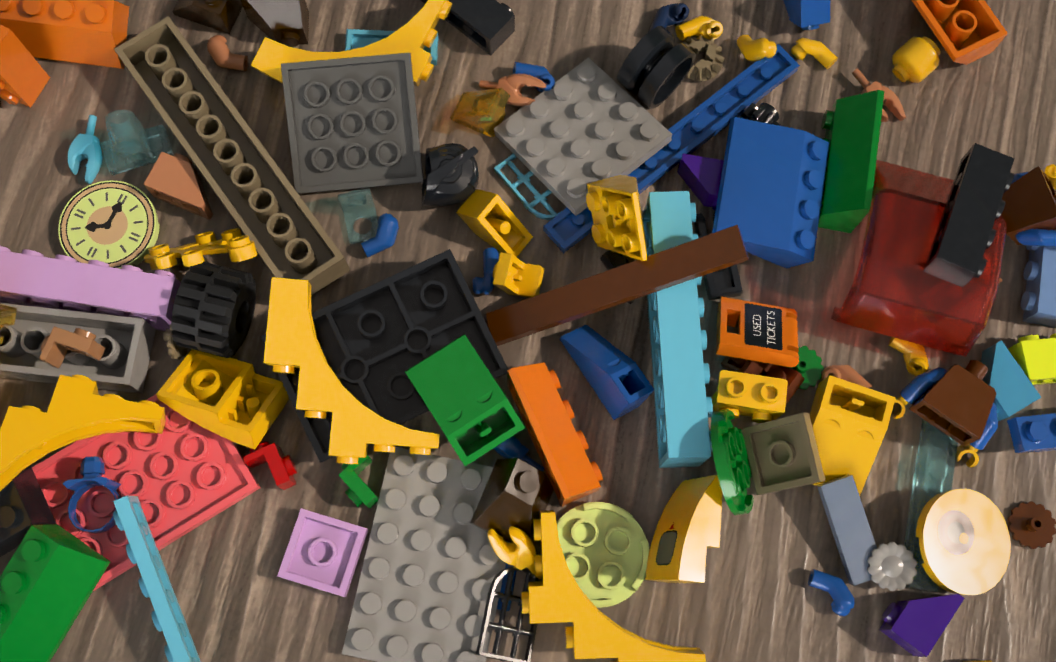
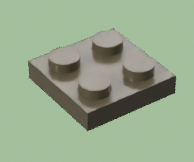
[742,412,825,495]

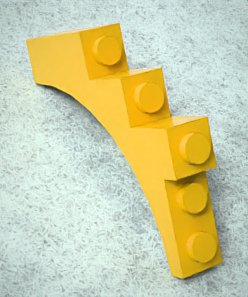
[251,0,452,86]
[263,277,440,464]
[0,375,166,491]
[521,510,706,662]

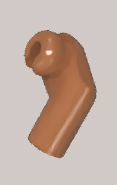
[207,35,248,71]
[822,365,872,389]

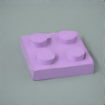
[277,508,368,597]

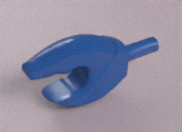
[493,436,545,472]

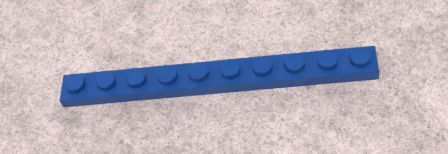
[543,44,800,254]

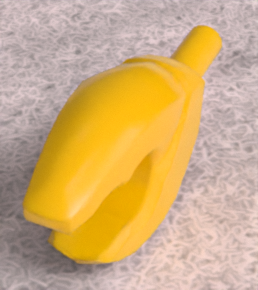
[487,526,542,579]

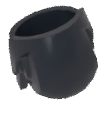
[422,143,479,206]

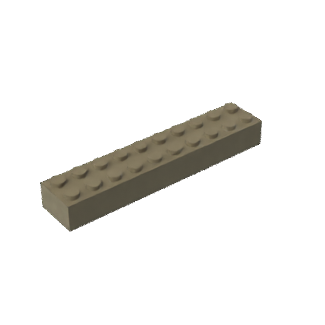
[114,16,350,296]

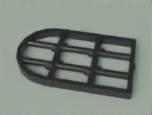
[476,567,540,662]

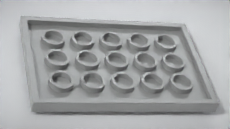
[342,447,506,662]

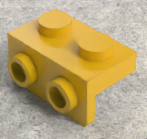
[711,370,788,423]

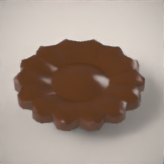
[1007,501,1056,549]

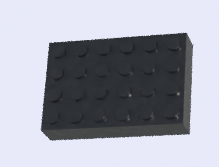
[260,249,508,463]

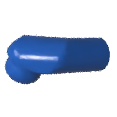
[808,569,855,616]

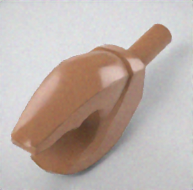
[852,68,906,122]
[479,73,546,106]

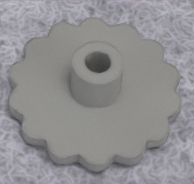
[867,542,917,591]

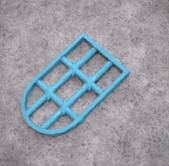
[494,153,567,220]

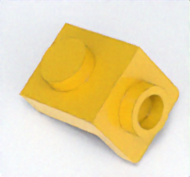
[493,252,544,298]

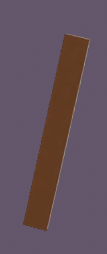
[486,225,749,346]

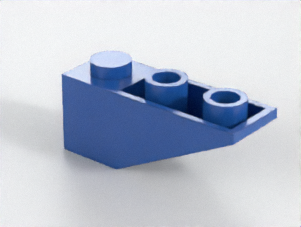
[559,325,654,420]

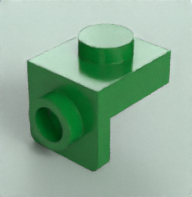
[338,455,379,509]

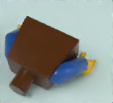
[992,164,1056,247]
[893,360,998,468]

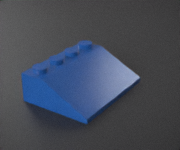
[712,117,829,269]

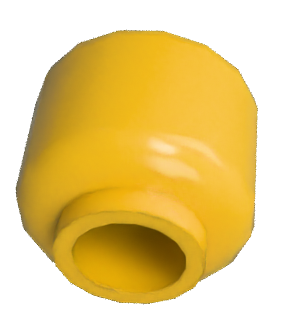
[892,36,940,83]

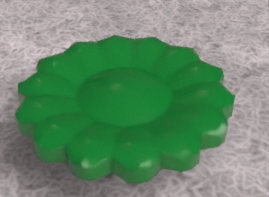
[788,346,824,390]

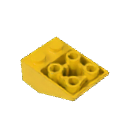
[586,175,647,261]
[810,375,896,496]

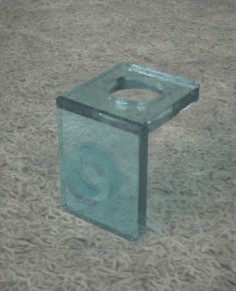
[338,189,379,244]

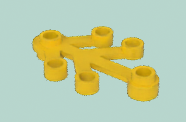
[144,228,258,270]

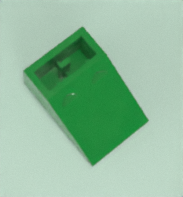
[405,334,525,466]

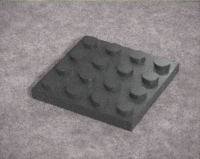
[281,53,424,194]

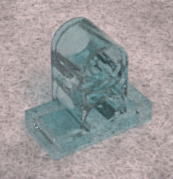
[101,110,174,175]

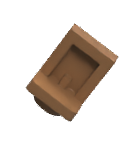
[39,326,105,368]

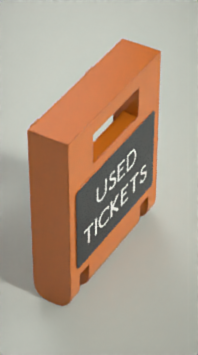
[716,297,799,367]

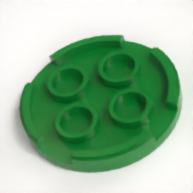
[711,409,754,515]

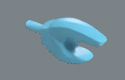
[68,115,103,184]

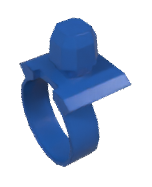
[63,456,121,533]

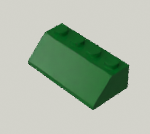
[818,90,884,233]
[0,524,110,662]

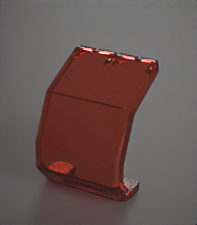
[831,160,1007,357]

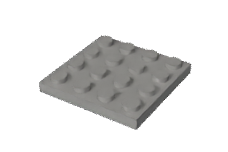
[494,57,672,216]

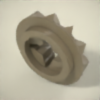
[679,34,725,82]

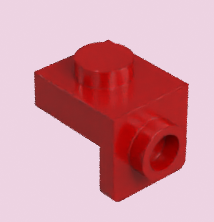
[243,442,298,490]

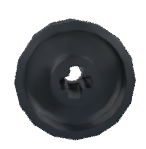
[617,26,696,109]

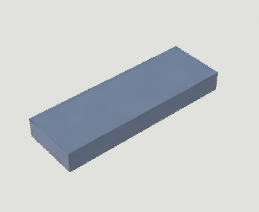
[817,474,877,586]

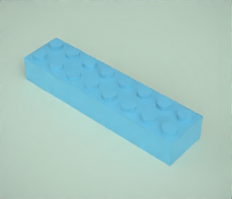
[642,191,713,468]

